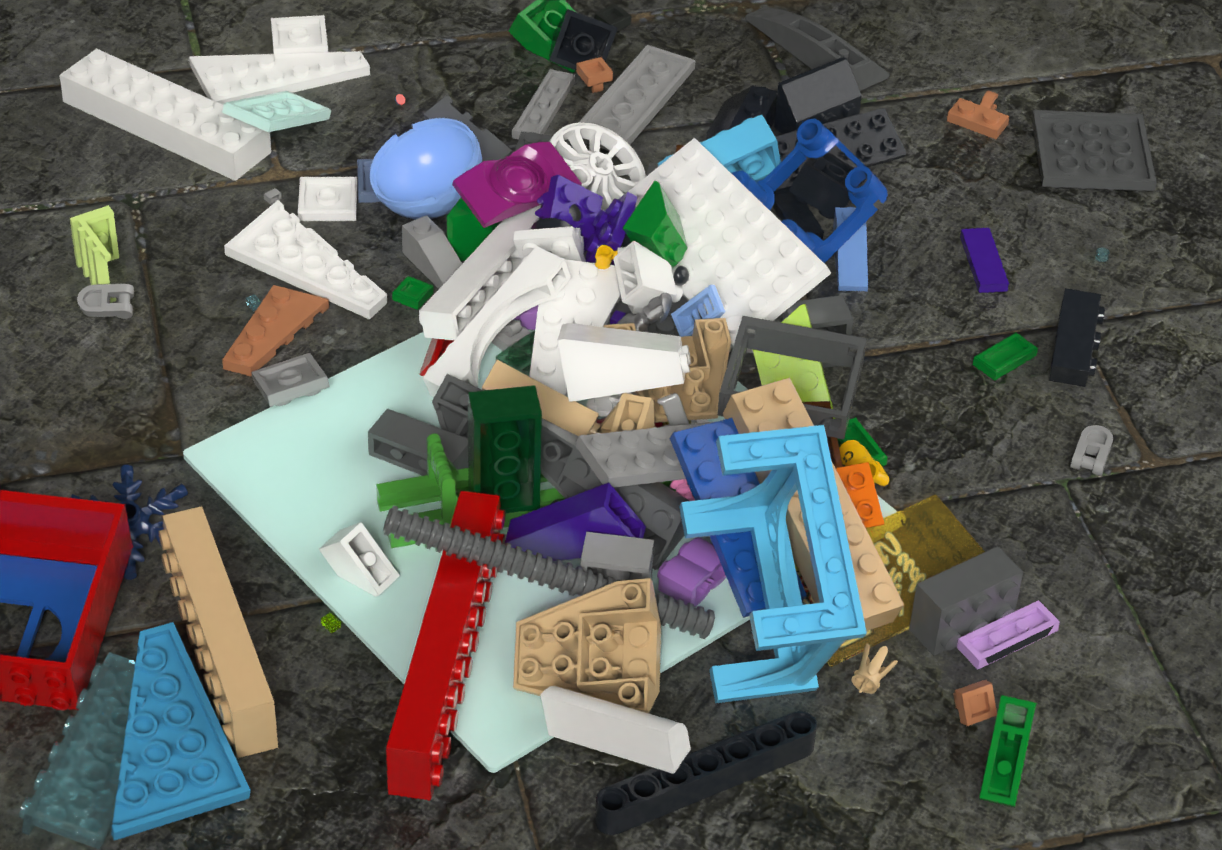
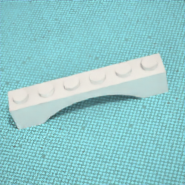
[423,246,571,397]

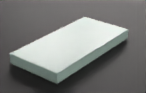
[222,91,331,132]

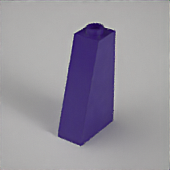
[505,483,646,561]

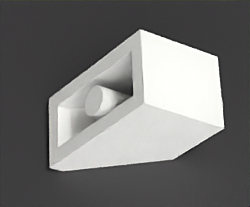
[319,522,400,597]

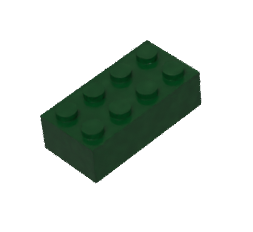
[468,385,542,513]

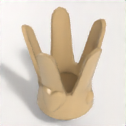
[852,643,898,694]

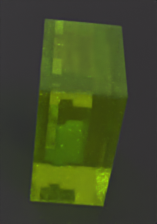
[321,613,341,633]

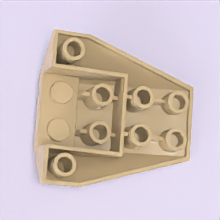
[603,318,731,423]
[513,578,661,713]

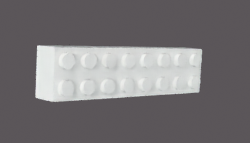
[59,49,271,181]

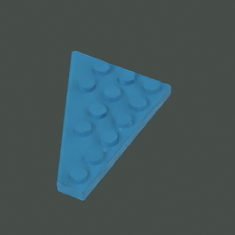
[111,622,251,841]

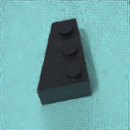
[1049,288,1105,387]

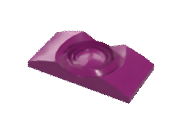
[452,142,582,228]

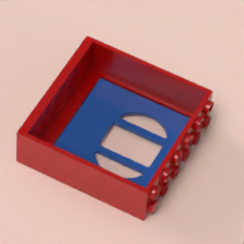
[0,490,133,711]

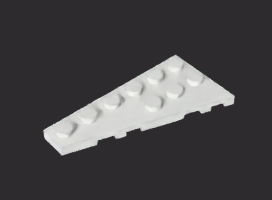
[189,51,370,105]
[529,259,621,396]

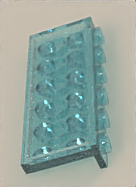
[19,652,135,850]

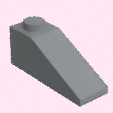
[402,215,462,289]

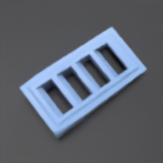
[671,285,725,337]

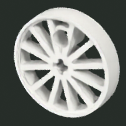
[549,122,646,210]

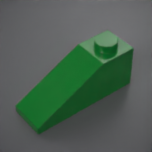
[979,695,1036,807]

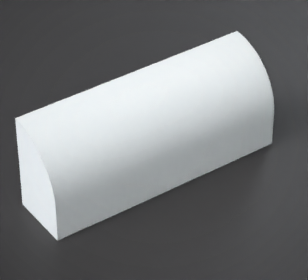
[541,686,691,774]

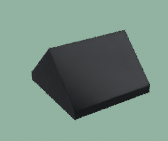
[549,9,618,70]

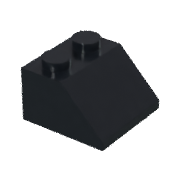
[789,152,866,219]

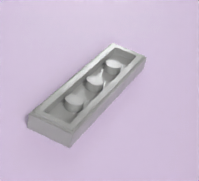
[512,69,575,139]

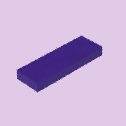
[960,228,1009,293]

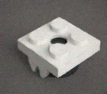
[513,218,586,262]

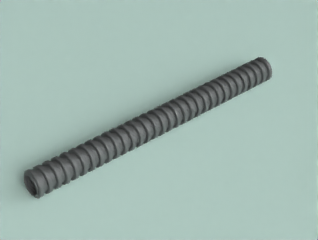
[383,505,715,639]

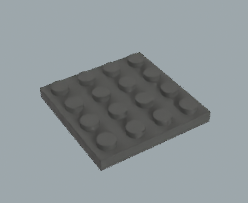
[1032,110,1157,191]

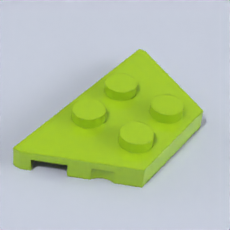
[752,304,836,419]

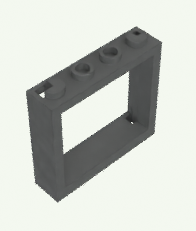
[718,316,867,439]

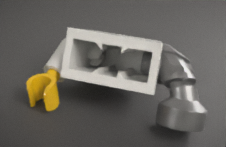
[595,241,683,332]

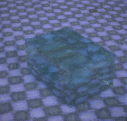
[246,294,261,312]

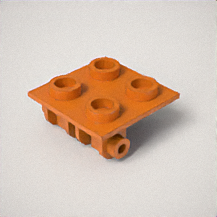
[836,462,884,528]

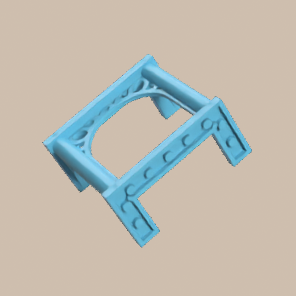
[679,425,867,703]

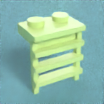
[70,205,119,303]

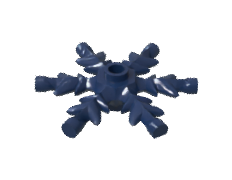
[70,465,188,580]

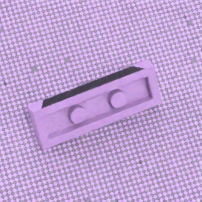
[957,600,1060,670]

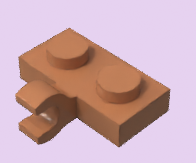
[947,90,1009,139]

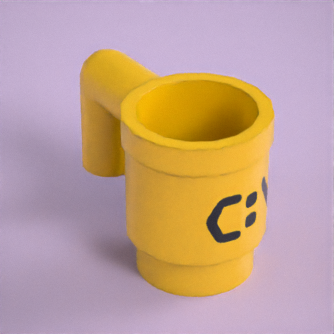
[839,440,889,486]

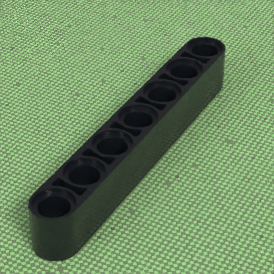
[595,711,817,835]

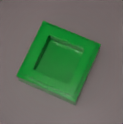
[392,276,434,310]

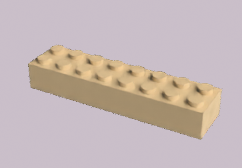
[723,378,904,631]
[158,506,278,759]

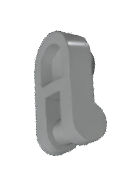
[77,284,134,319]
[1070,425,1113,476]

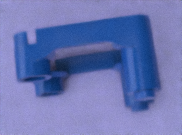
[732,119,888,263]

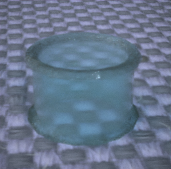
[1095,248,1110,262]

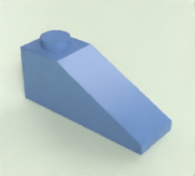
[832,207,868,291]

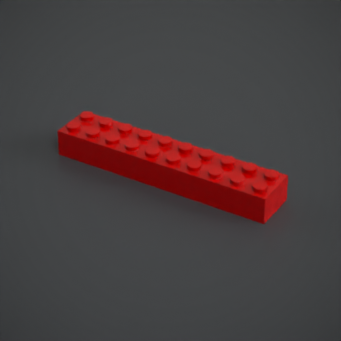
[386,490,505,801]

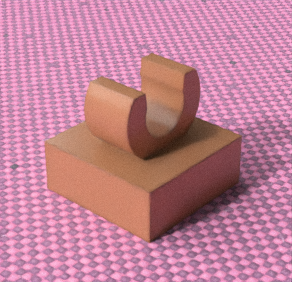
[576,57,613,93]
[953,680,997,726]

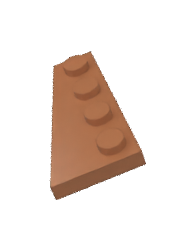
[222,285,329,376]

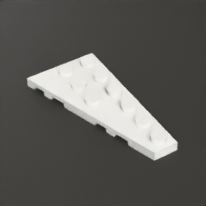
[224,200,387,319]

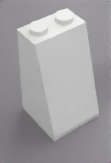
[557,323,691,402]

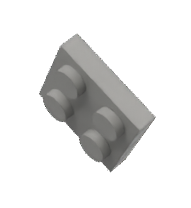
[251,353,330,407]

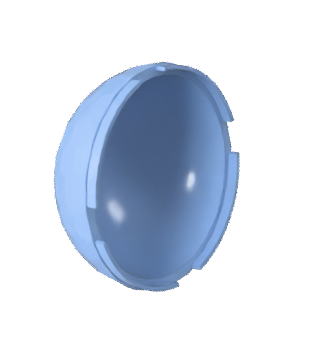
[369,118,482,219]

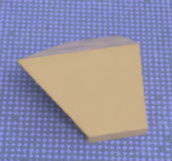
[598,393,655,433]

